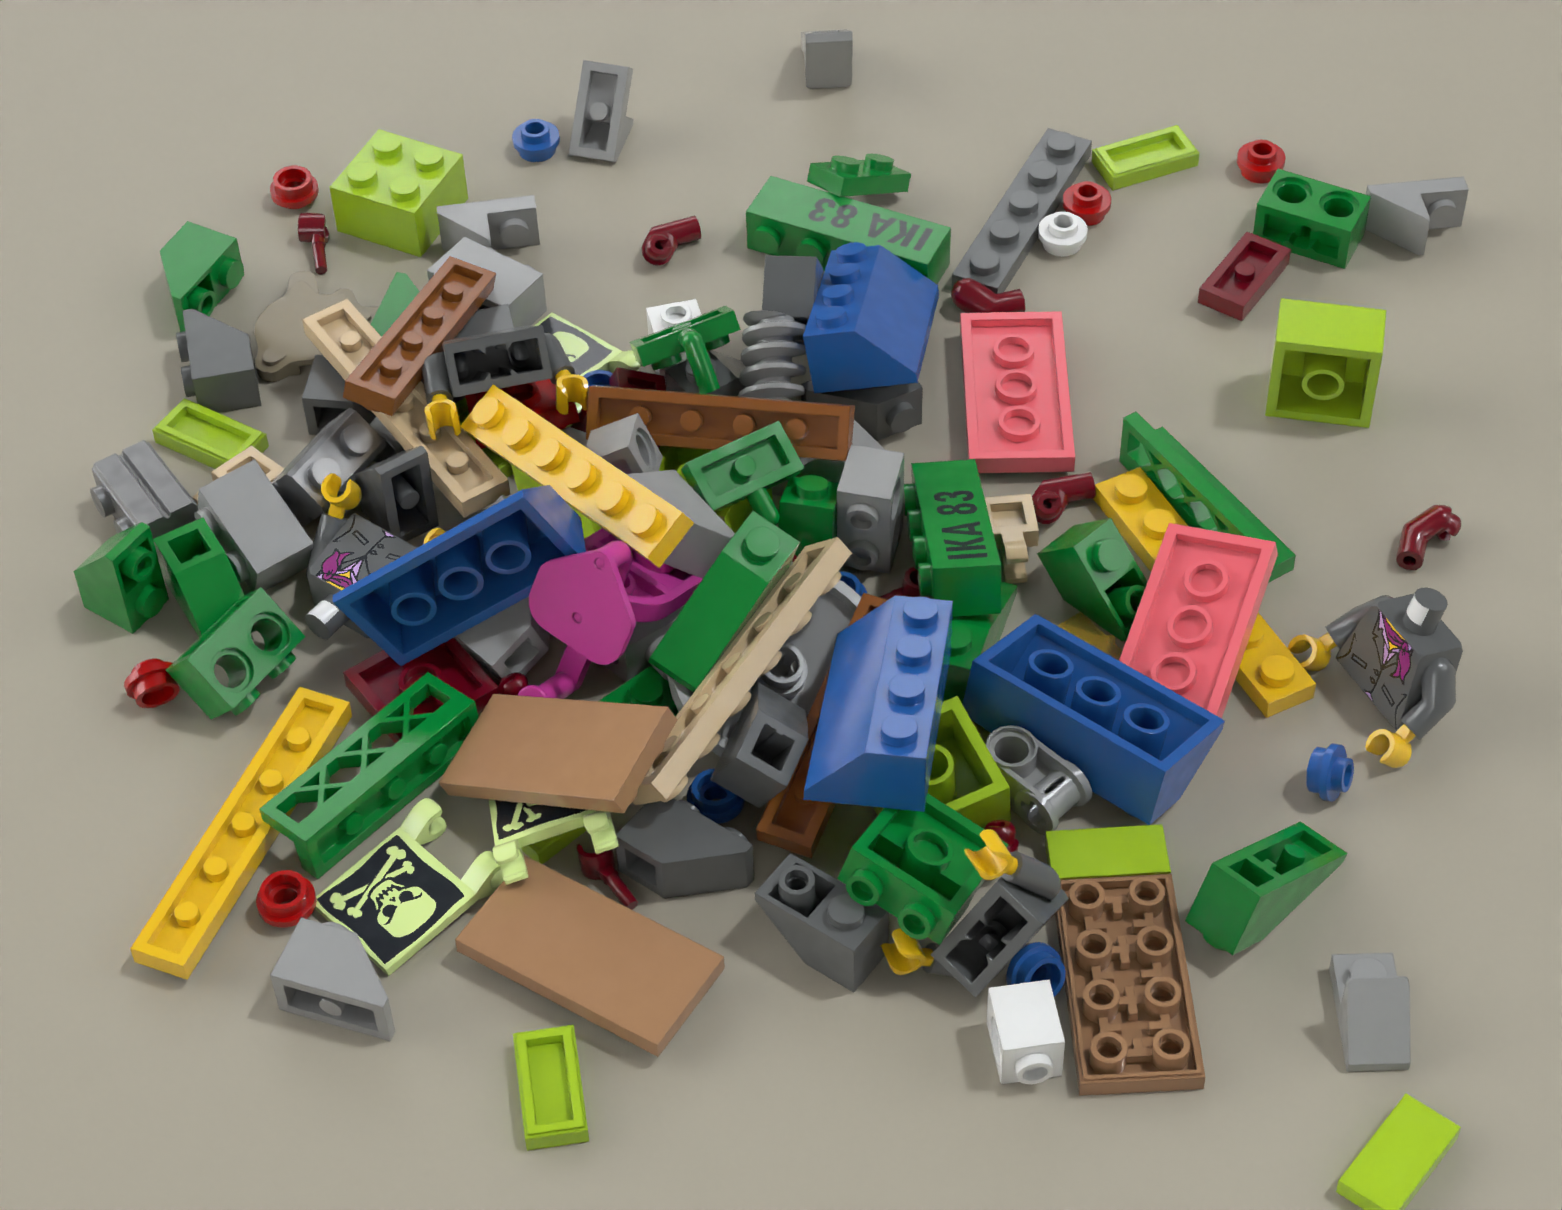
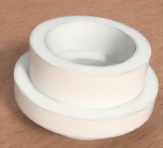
[1038,211,1088,257]

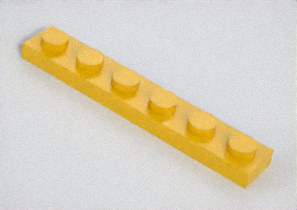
[460,384,694,568]
[1093,467,1316,718]
[130,687,352,980]

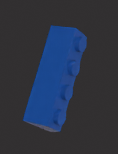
[803,242,939,393]
[333,485,586,666]
[804,595,953,812]
[962,614,1225,825]

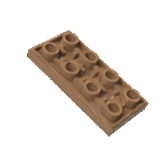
[438,694,677,813]
[455,855,725,1057]
[1055,874,1206,1096]

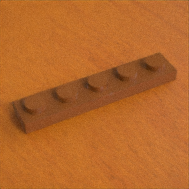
[343,256,496,416]
[586,385,855,461]
[756,592,888,859]

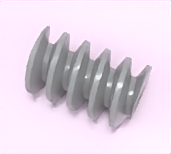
[738,310,806,400]

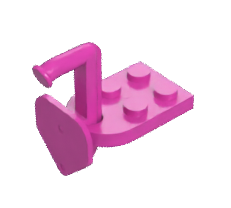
[518,528,702,699]

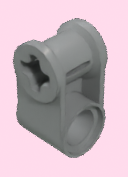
[986,725,1092,835]

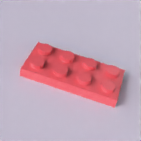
[960,311,1075,473]
[1119,523,1278,719]

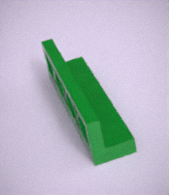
[1119,411,1296,583]
[259,672,479,879]

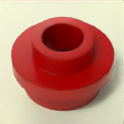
[1237,139,1286,184]
[270,165,319,209]
[1063,181,1112,226]
[124,658,180,708]
[256,870,317,928]

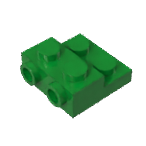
[837,793,1009,945]

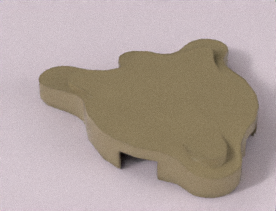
[254,271,379,382]

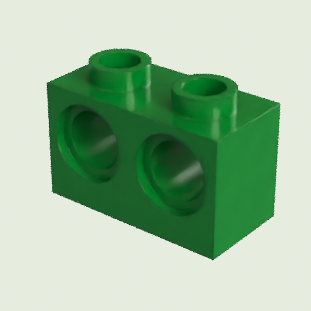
[1253,169,1371,269]
[166,587,306,720]

